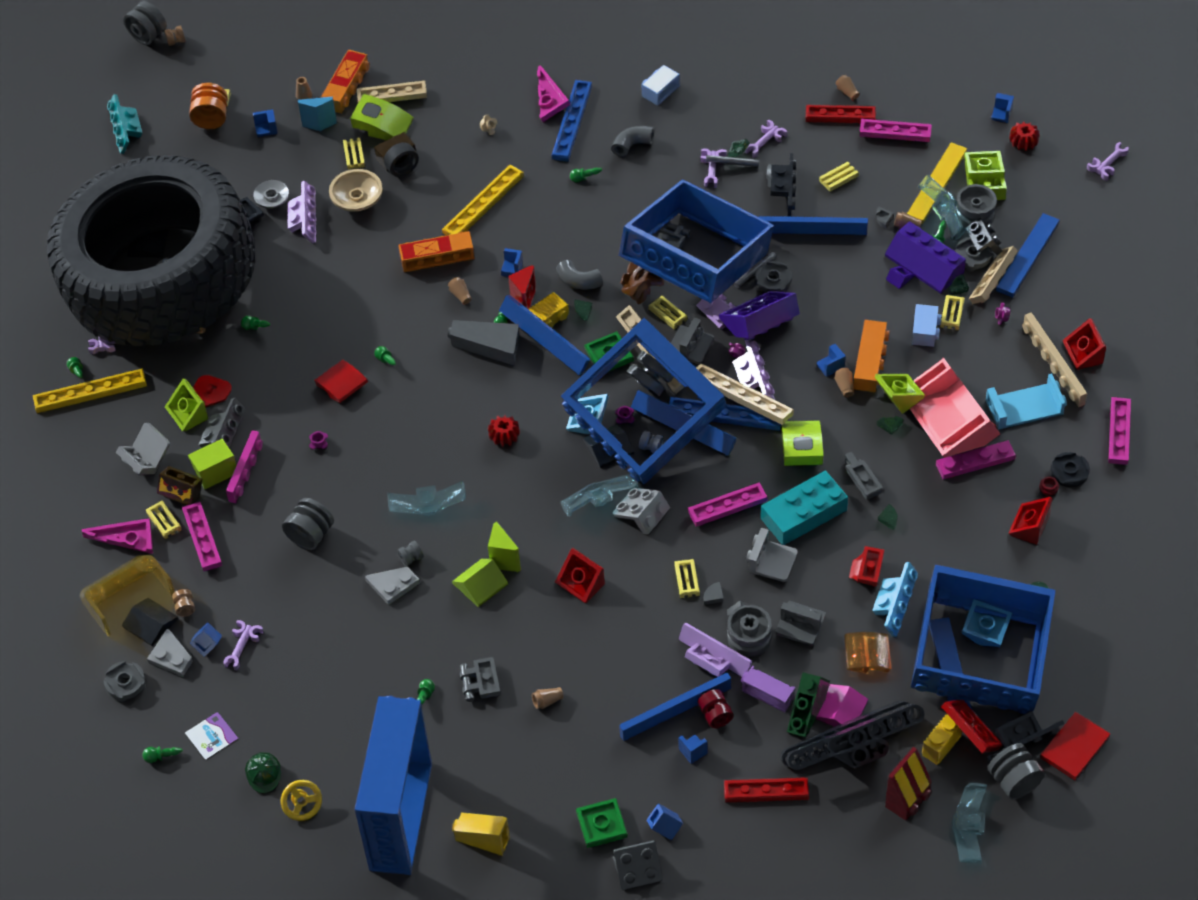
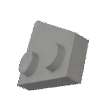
[365,567,420,605]
[147,629,193,677]

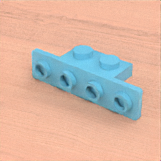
[872,562,918,637]

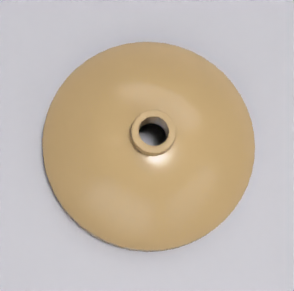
[329,169,383,211]

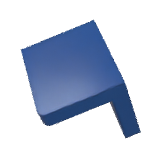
[991,93,1014,123]
[253,109,278,137]
[501,248,523,277]
[817,344,846,377]
[189,622,222,657]
[678,735,708,764]
[647,803,684,840]

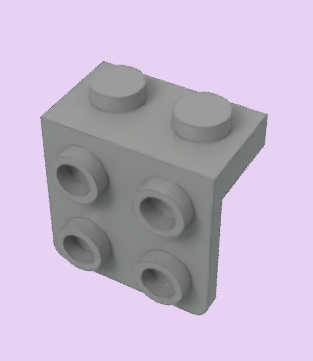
[116,423,170,475]
[613,488,670,534]
[746,528,797,582]

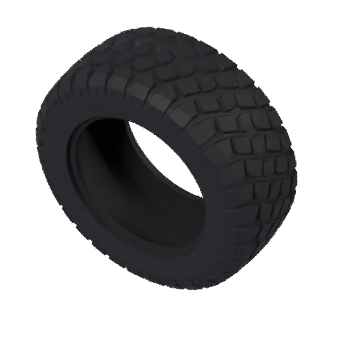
[47,155,256,346]

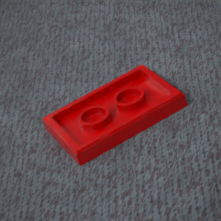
[941,700,1003,753]
[1040,711,1110,780]

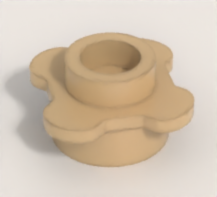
[480,115,497,135]

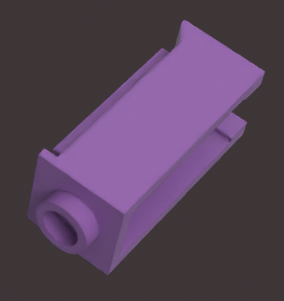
[741,666,795,713]

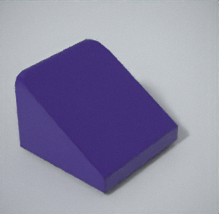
[886,266,914,288]

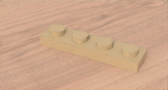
[357,80,427,103]
[969,246,1018,304]

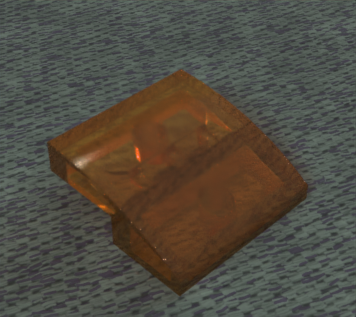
[844,632,891,673]

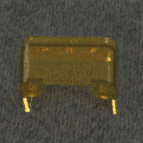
[80,555,174,636]

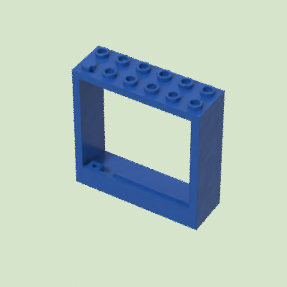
[618,179,774,303]
[561,318,727,485]
[910,564,1056,714]
[355,696,432,875]

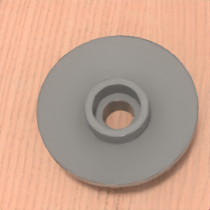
[253,180,289,208]

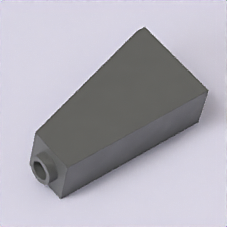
[448,320,520,365]

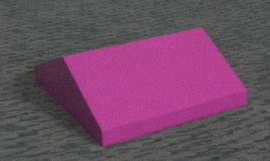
[816,684,868,730]

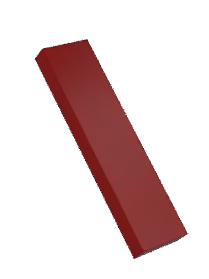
[805,105,876,123]
[724,778,809,802]

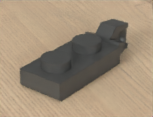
[844,452,883,500]

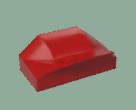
[849,546,884,586]

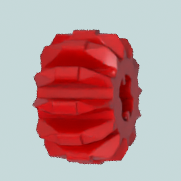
[1009,121,1040,151]
[488,414,520,447]

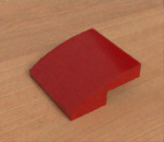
[314,360,368,403]

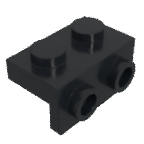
[966,218,1003,255]

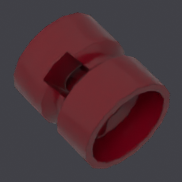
[698,689,734,729]

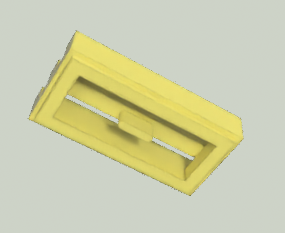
[343,137,365,170]
[819,162,859,192]
[940,295,965,330]
[649,296,688,330]
[146,501,182,539]
[674,559,700,598]

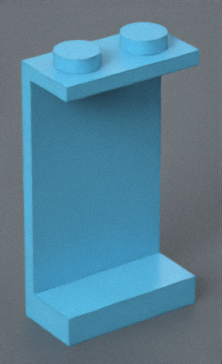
[986,374,1067,430]

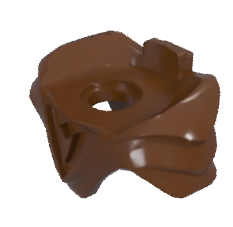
[620,262,665,304]

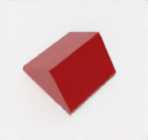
[508,265,536,309]
[1062,318,1106,370]
[1008,497,1053,545]
[555,548,605,603]

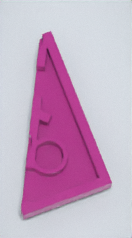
[537,65,570,122]
[82,518,153,554]

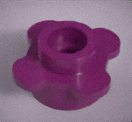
[995,303,1010,325]
[728,343,746,359]
[615,406,635,424]
[309,431,328,450]

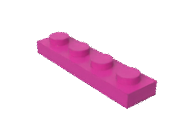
[860,119,932,142]
[1108,397,1131,465]
[226,430,263,503]
[936,440,1016,479]
[688,482,767,527]
[182,502,222,572]

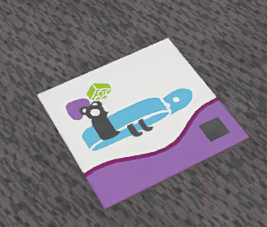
[185,712,238,760]

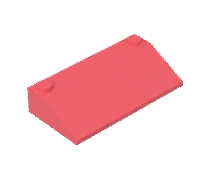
[910,358,1000,458]

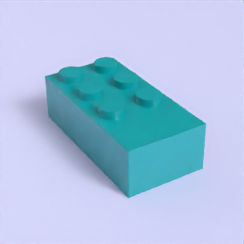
[761,470,848,545]

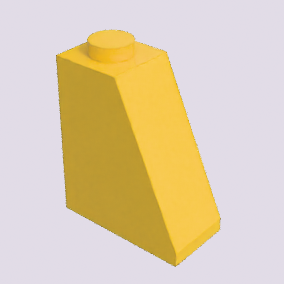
[452,813,510,856]

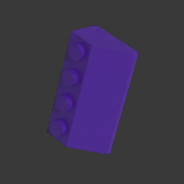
[885,221,966,294]
[719,291,800,340]

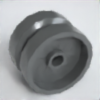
[123,1,167,45]
[955,184,997,228]
[626,351,674,396]
[727,605,772,657]

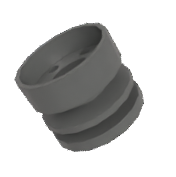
[282,498,334,550]
[988,743,1045,800]

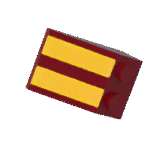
[885,747,932,821]

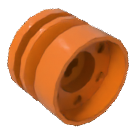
[189,83,228,129]

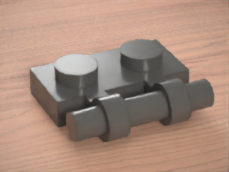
[652,221,691,249]
[459,657,501,702]

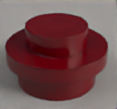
[1039,477,1059,495]

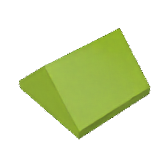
[875,374,925,414]
[165,378,208,432]
[188,439,237,490]
[488,522,521,572]
[452,559,508,607]

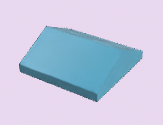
[566,394,609,434]

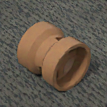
[164,26,186,46]
[172,589,195,617]

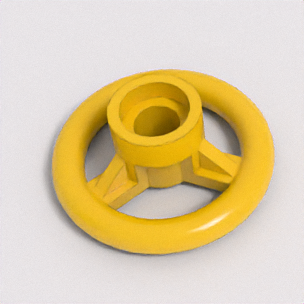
[281,780,322,821]

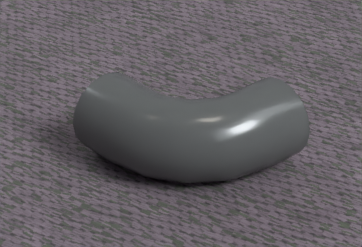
[611,126,655,157]
[556,260,603,290]

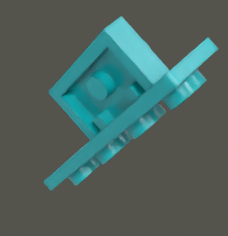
[107,94,142,154]

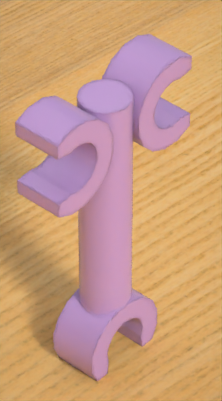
[745,120,787,158]
[1087,142,1129,181]
[701,149,726,188]
[88,336,115,354]
[224,620,264,671]

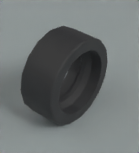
[384,142,419,177]

